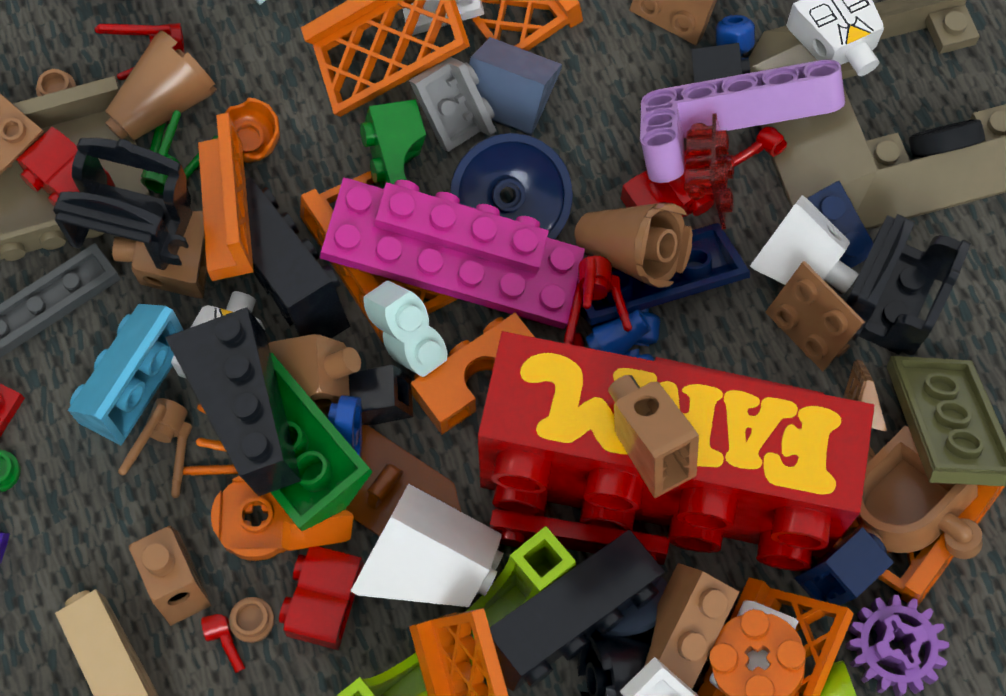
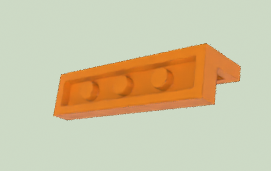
[198,113,254,281]

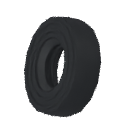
[909,119,985,157]

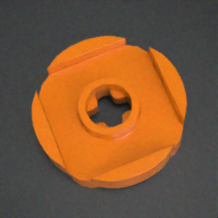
[211,476,288,561]
[709,609,806,696]

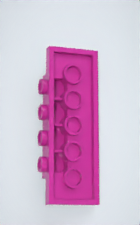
[320,177,585,329]

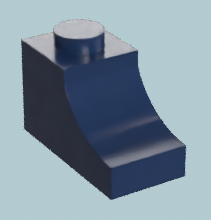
[794,527,894,605]

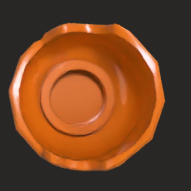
[225,98,280,163]

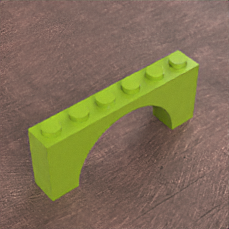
[337,526,576,696]

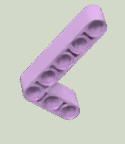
[640,60,845,183]

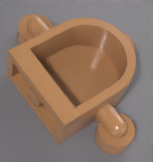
[854,425,983,559]

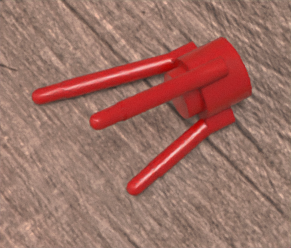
[94,23,185,80]
[563,255,632,345]

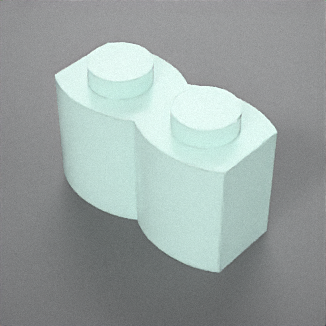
[363,280,447,377]

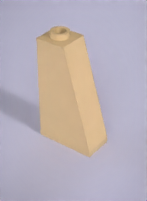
[55,589,159,696]

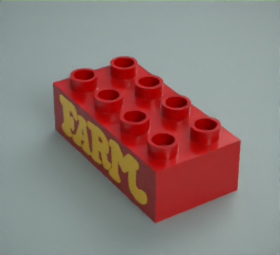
[478,331,875,571]

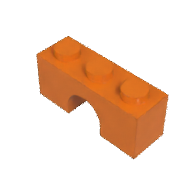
[411,312,534,435]

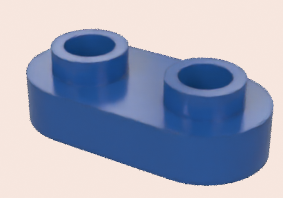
[328,395,362,457]

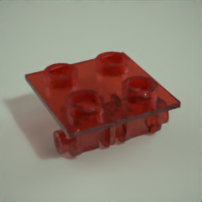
[684,113,734,229]

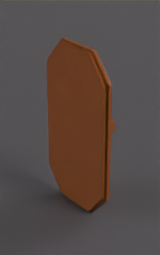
[346,425,461,537]

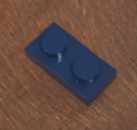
[807,181,874,268]

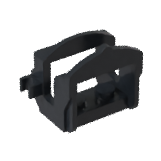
[53,138,192,270]
[846,214,971,355]

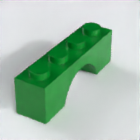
[360,99,426,189]

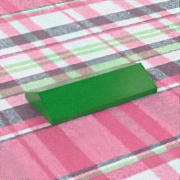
[270,352,373,531]

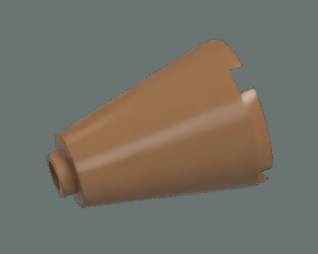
[105,30,217,141]
[574,202,693,288]

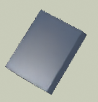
[469,37,562,136]

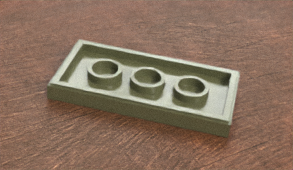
[887,356,1006,486]

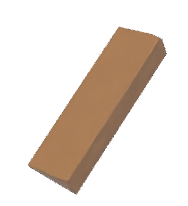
[843,359,887,431]

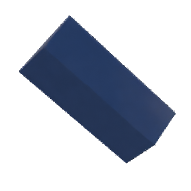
[580,223,750,325]

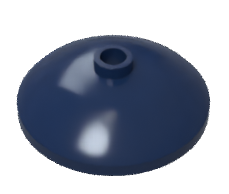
[450,133,573,239]

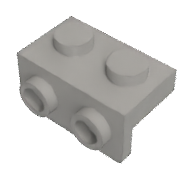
[409,57,497,152]

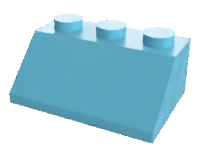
[68,304,183,446]

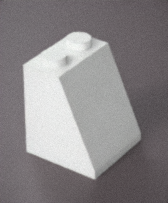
[351,484,504,607]

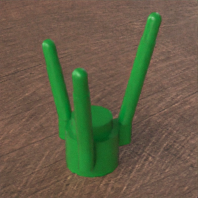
[141,110,218,195]

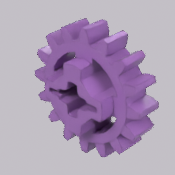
[846,595,949,696]

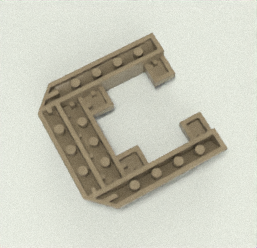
[749,0,1006,230]

